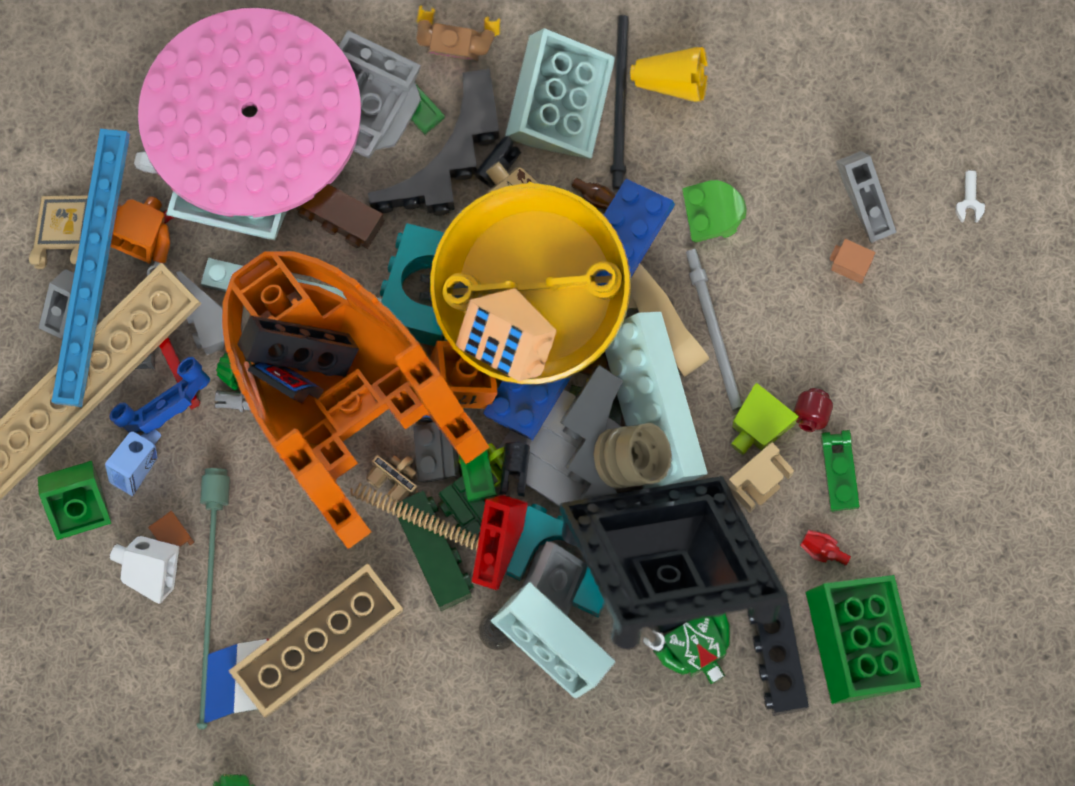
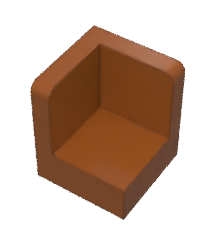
[148,510,195,547]

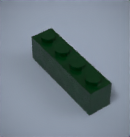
[392,490,474,611]

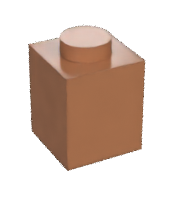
[829,239,876,284]

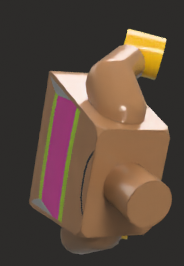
[417,6,500,62]

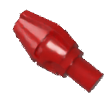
[800,530,851,566]

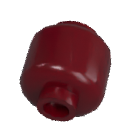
[793,388,833,432]

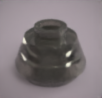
[478,611,514,650]

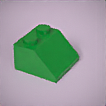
[37,460,112,540]

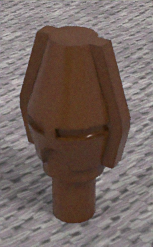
[572,178,615,210]

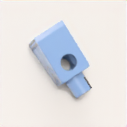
[105,429,161,497]

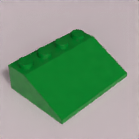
[805,575,921,705]

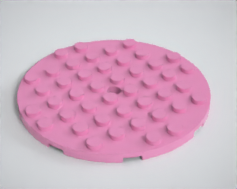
[138,8,361,218]

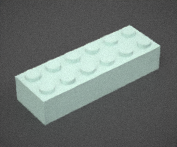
[605,312,708,489]

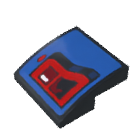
[247,362,324,404]

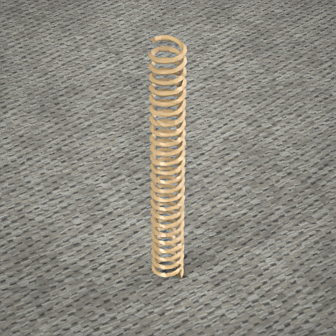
[350,483,479,552]

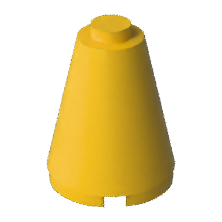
[630,47,708,102]

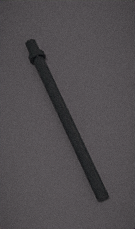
[610,15,629,189]

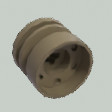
[594,423,672,488]

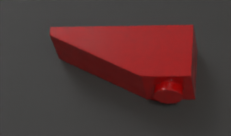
[472,495,528,590]

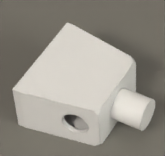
[110,536,179,604]

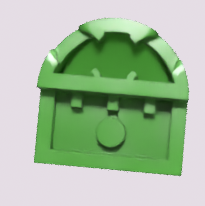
[682,180,746,243]

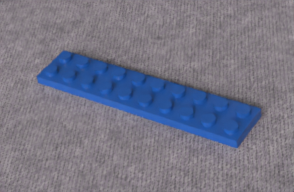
[483,179,675,441]

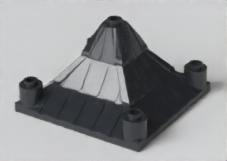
[560,476,788,649]

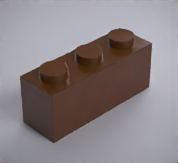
[296,184,385,249]

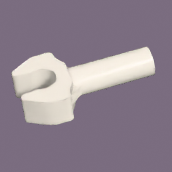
[956,171,985,223]

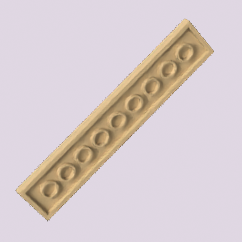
[0,263,202,500]

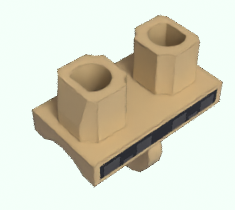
[366,455,418,502]

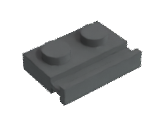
[413,423,460,483]

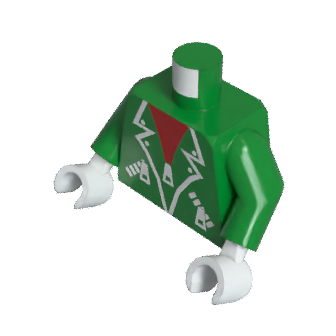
[643,613,730,684]

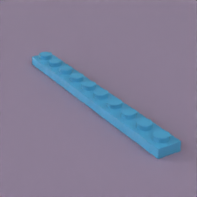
[51,129,130,407]

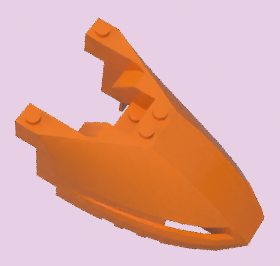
[222,251,489,549]

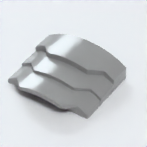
[338,31,421,158]
[497,390,621,507]

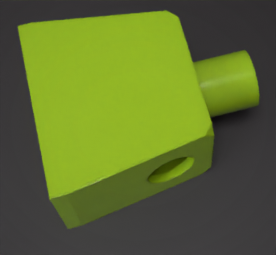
[731,383,799,455]

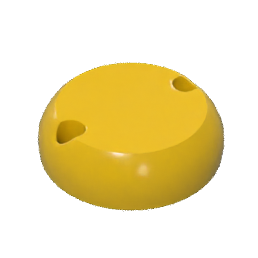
[430,184,631,384]

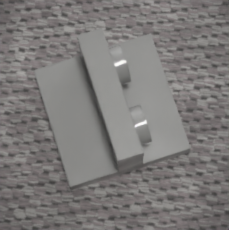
[522,542,587,616]

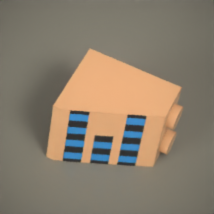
[456,289,557,381]

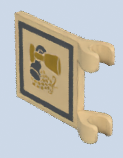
[29,196,88,269]

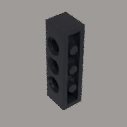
[237,315,359,377]
[747,600,809,716]

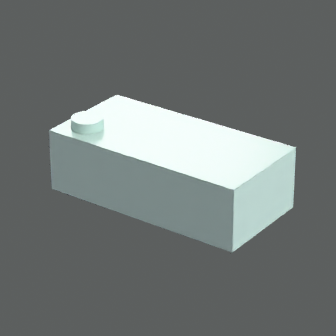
[490,582,616,699]

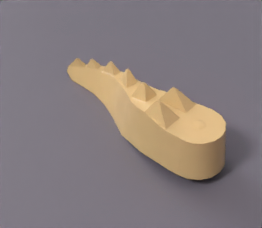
[628,264,710,377]

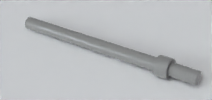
[686,249,742,411]

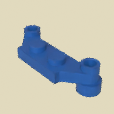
[109,357,210,435]

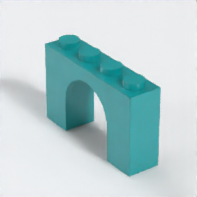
[380,223,445,346]
[505,503,606,618]

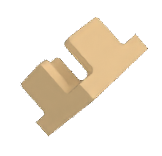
[728,442,794,513]

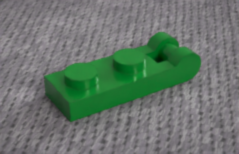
[821,430,860,512]

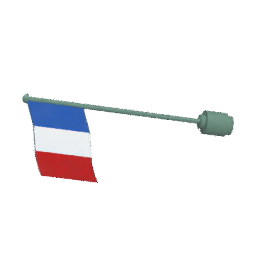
[196,468,269,730]

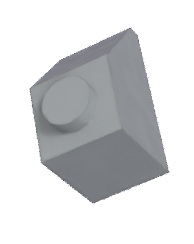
[39,269,74,340]

